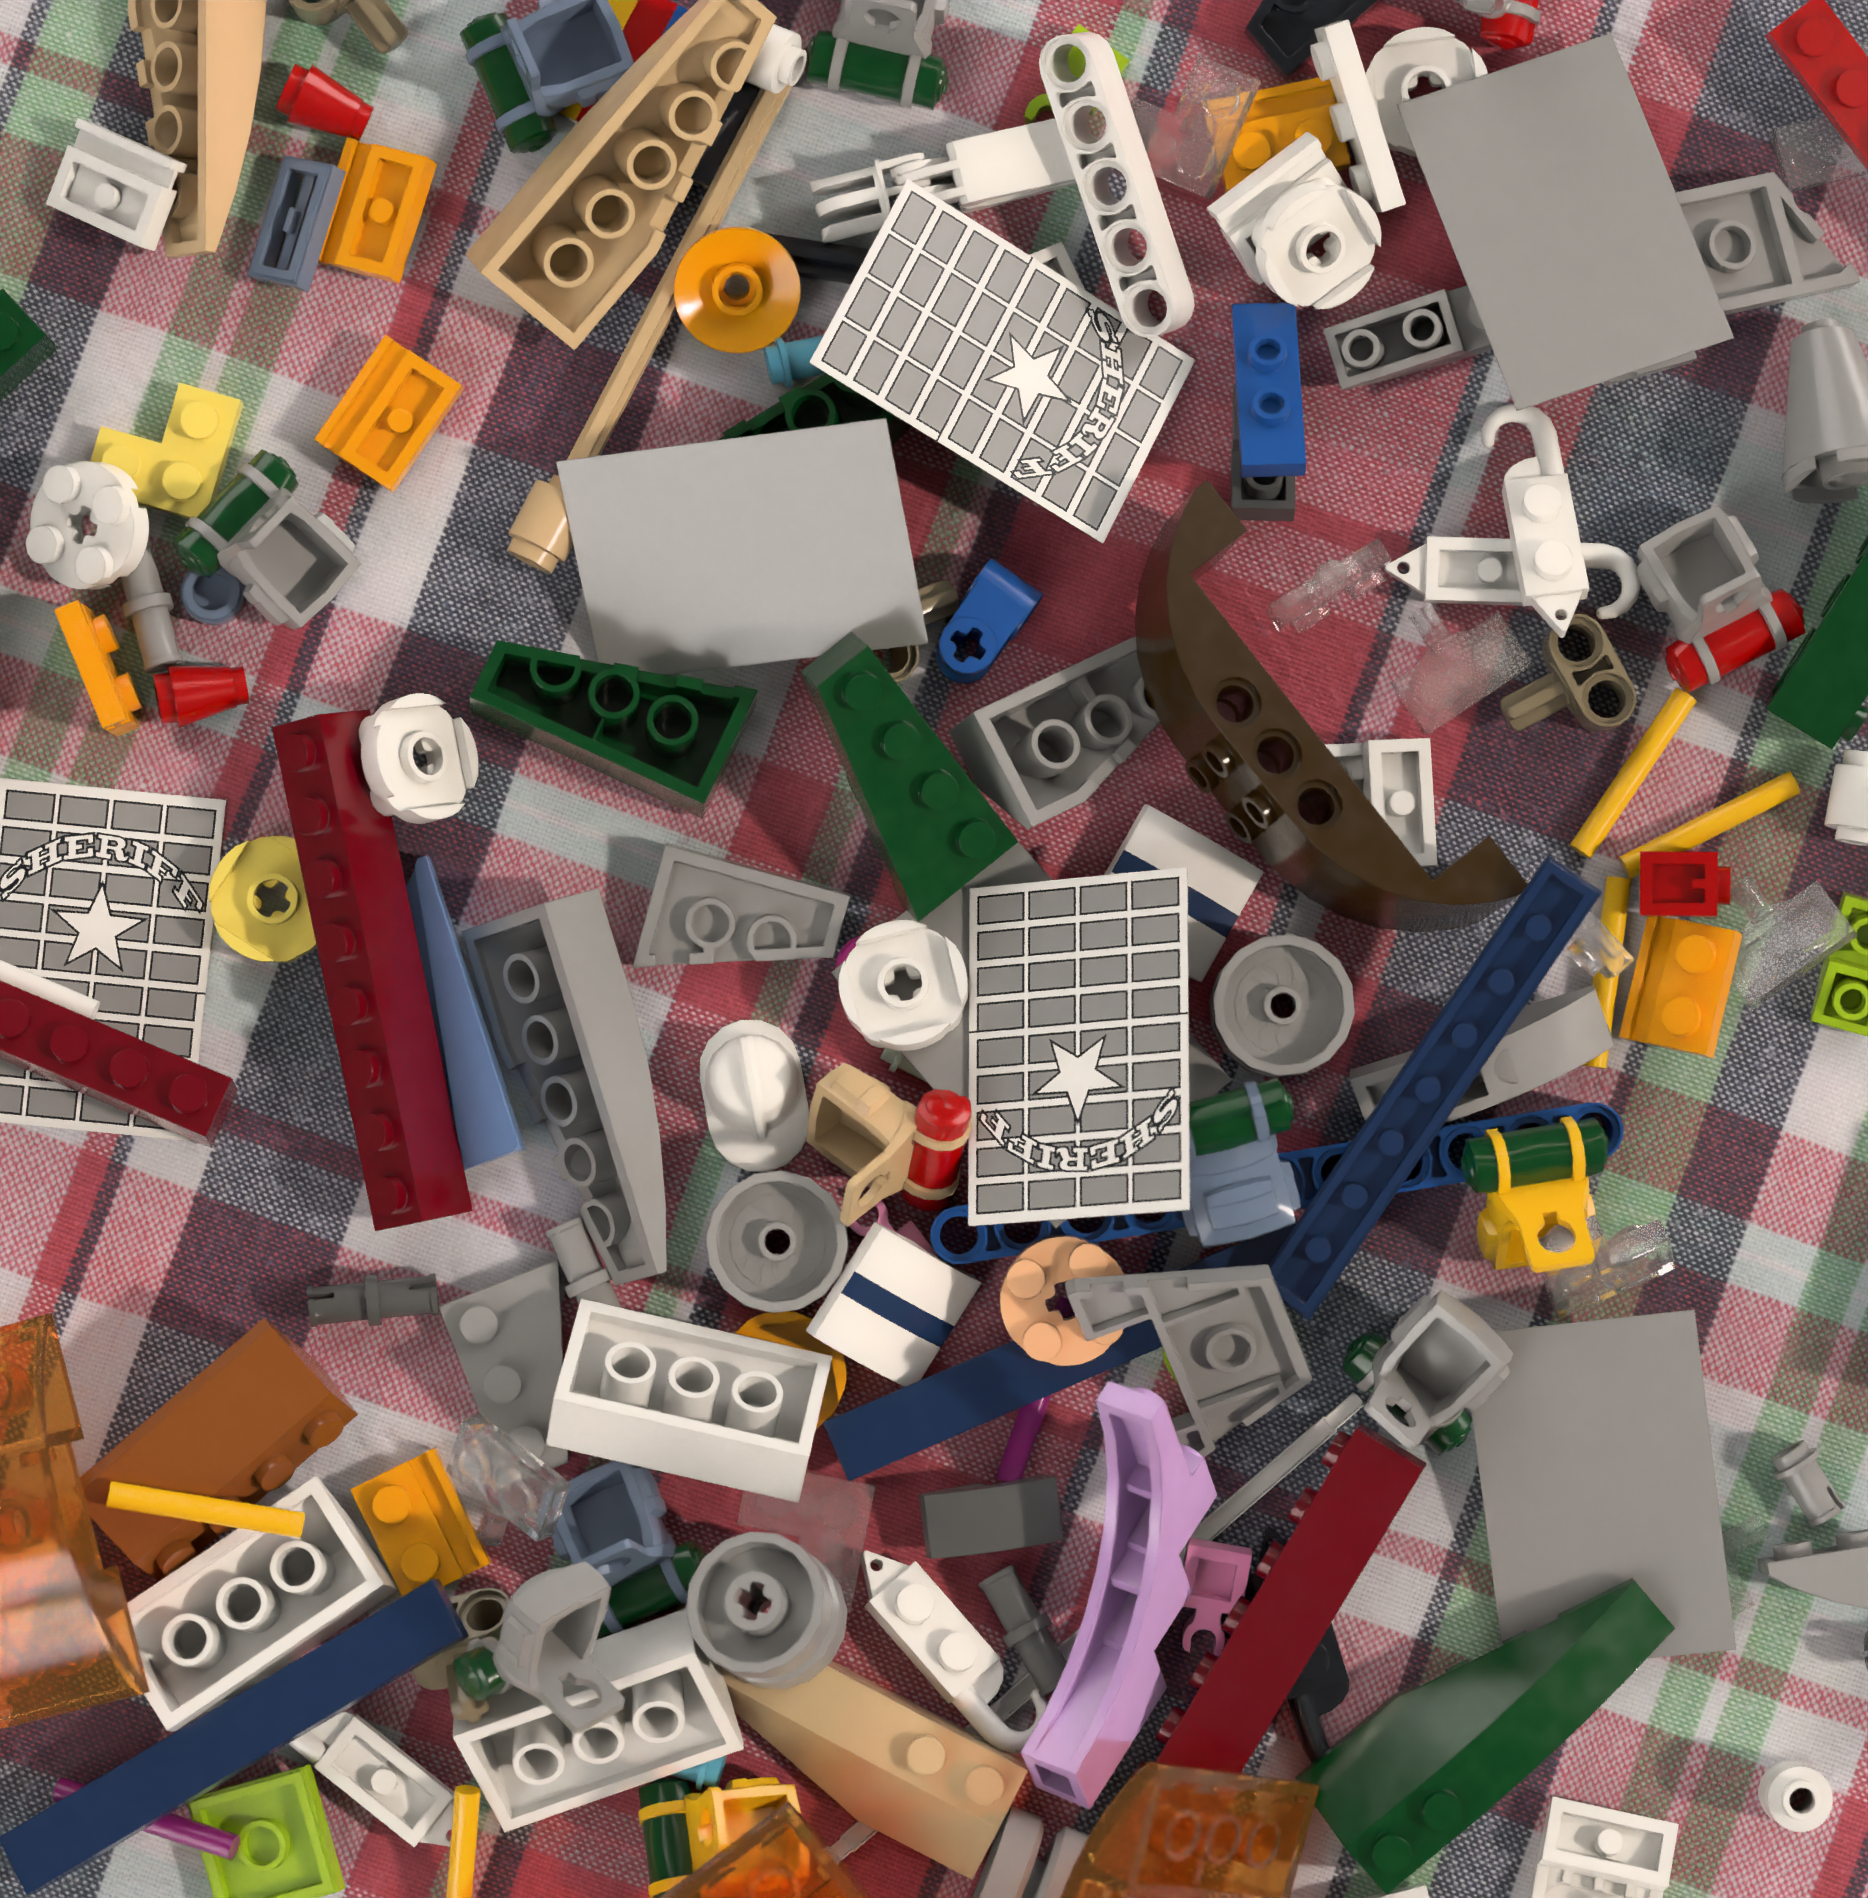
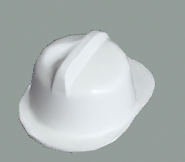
[700,1020,809,1172]

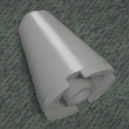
[1782,319,1868,504]

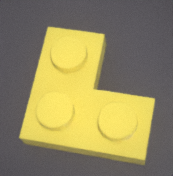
[90,383,243,519]

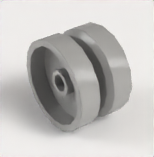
[1209,934,1355,1078]
[706,1170,850,1313]
[686,1532,848,1689]
[972,1805,1096,1898]

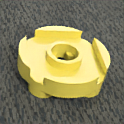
[209,836,317,963]

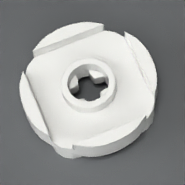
[1366,27,1488,157]
[1251,177,1382,309]
[26,461,149,589]
[358,693,479,824]
[839,920,968,1051]

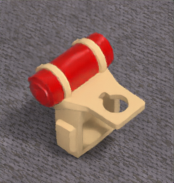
[806,1063,972,1226]

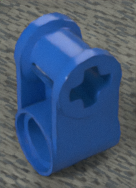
[936,558,1044,684]

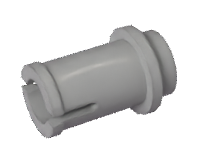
[1771,1440,1846,1527]

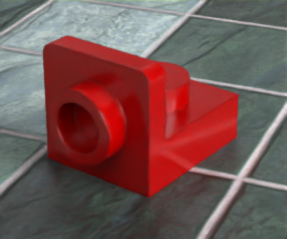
[1640,851,1731,919]

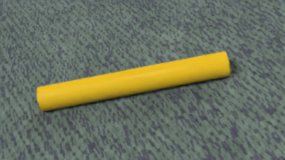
[1570,688,1697,859]
[1619,771,1801,879]
[1581,876,1632,1069]
[106,1481,305,1538]
[446,1785,481,1898]

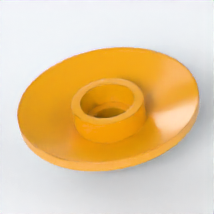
[674,227,801,353]

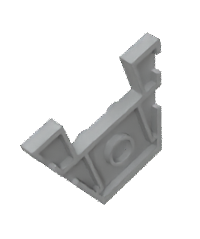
[1065,1265,1313,1457]

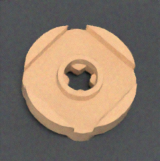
[1000,1235,1124,1366]

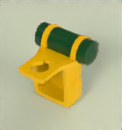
[1461,1116,1609,1273]
[638,1777,807,1898]

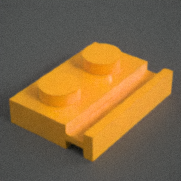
[1206,77,1351,193]
[318,137,437,284]
[314,334,464,493]
[54,600,143,737]
[1619,917,1743,1059]
[350,1447,492,1597]

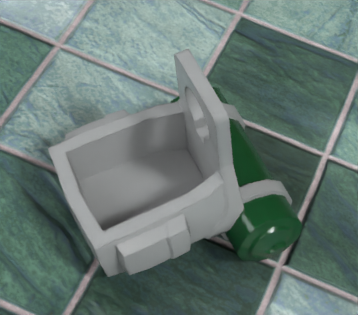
[805,0,951,110]
[172,449,361,630]
[1341,1290,1513,1456]
[453,1561,625,1734]

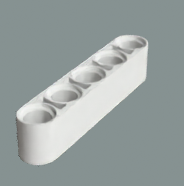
[1039,32,1195,338]

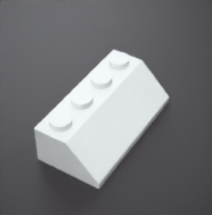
[546,1299,832,1503]
[100,1476,399,1732]
[453,1609,744,1832]

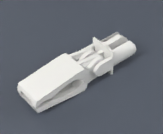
[809,118,1077,243]

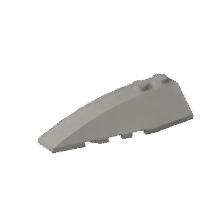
[462,888,667,1286]

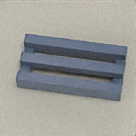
[247,155,346,292]

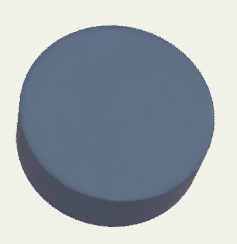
[180,568,246,626]

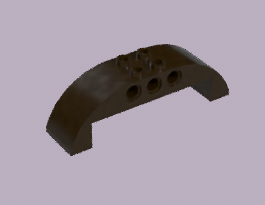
[1135,480,1528,932]

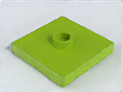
[187,1763,346,1898]

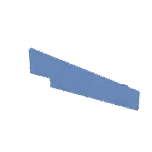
[406,855,526,1170]

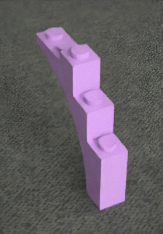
[1021,1381,1217,1809]

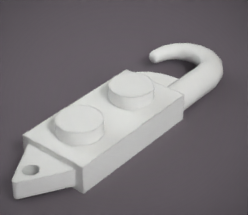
[1482,403,1590,638]
[1384,536,1641,619]
[860,1550,1049,1754]
[281,1667,454,1847]

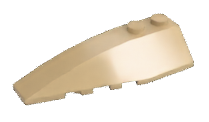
[128,0,266,258]
[465,0,777,350]
[675,1603,1029,1880]

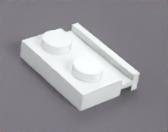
[46,118,187,251]
[1207,131,1347,285]

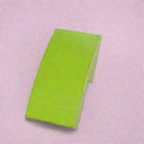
[1810,891,1868,1037]

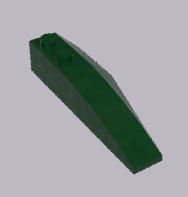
[1295,1578,1675,1895]

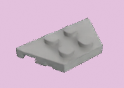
[1676,172,1860,315]

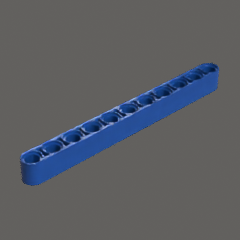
[930,1103,1624,1264]

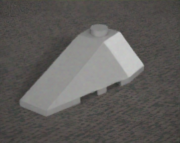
[949,636,1160,830]

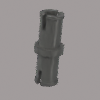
[307,1273,439,1327]
[978,1564,1067,1698]

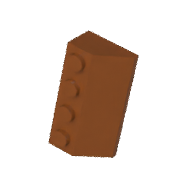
[66,1318,358,1581]

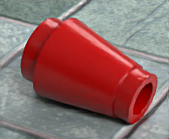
[275,63,374,141]
[153,665,249,728]

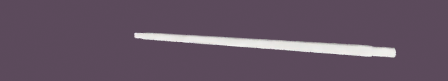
[812,1392,1364,1876]

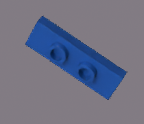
[1231,302,1306,477]

